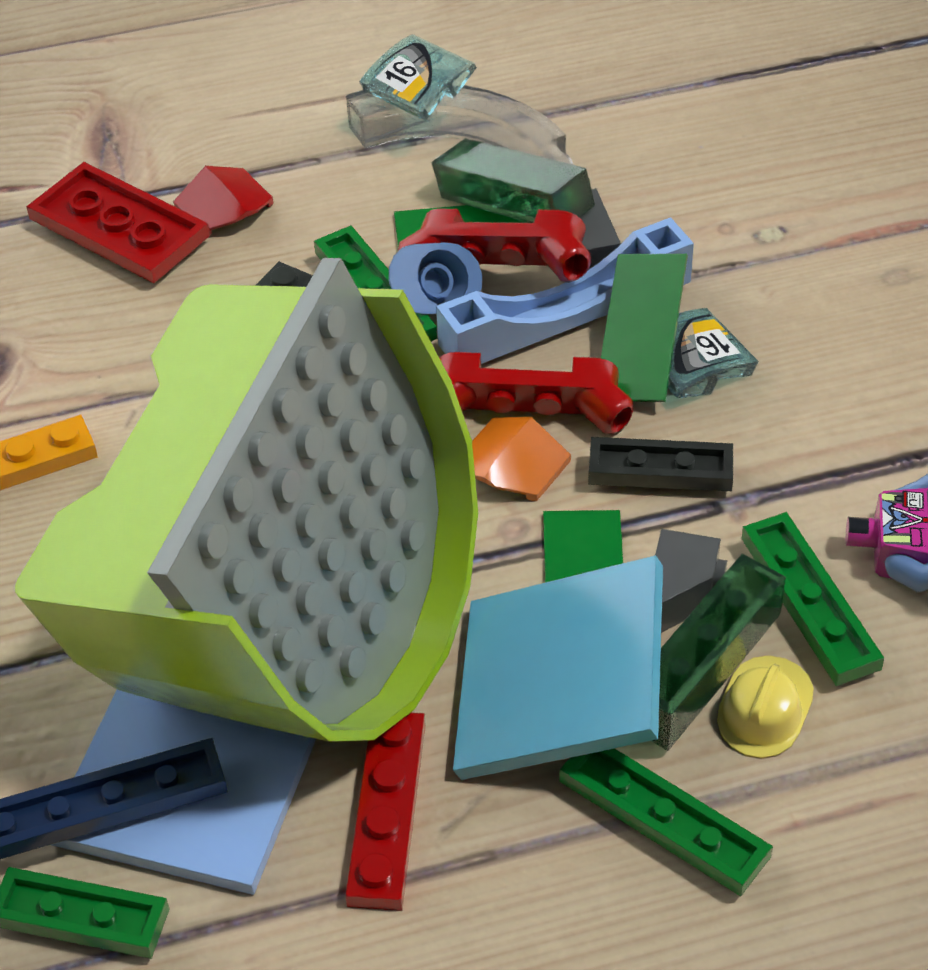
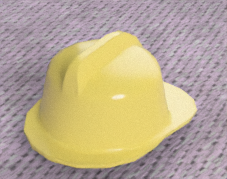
[717,655,814,758]

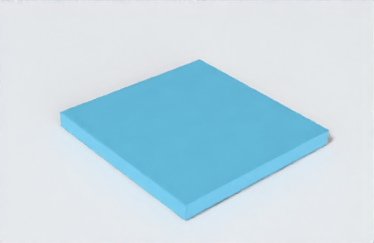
[453,555,663,780]

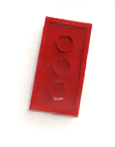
[26,162,210,284]

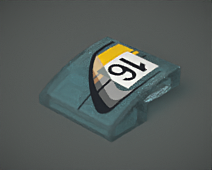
[359,34,477,121]
[668,308,759,399]

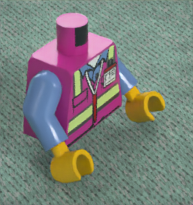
[845,474,928,592]

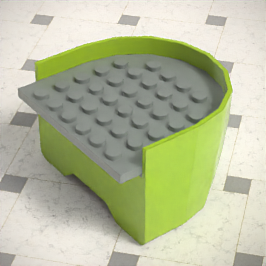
[15,258,478,741]

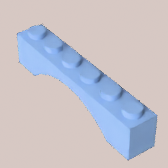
[436,217,694,364]

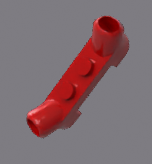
[398,209,591,283]
[439,352,633,434]

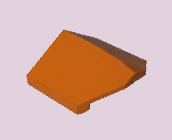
[472,417,571,501]

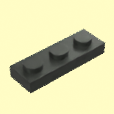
[588,437,733,492]

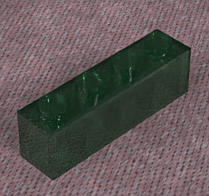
[431,138,595,223]
[652,553,786,751]

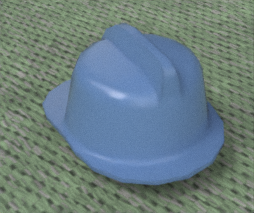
[389,243,482,315]

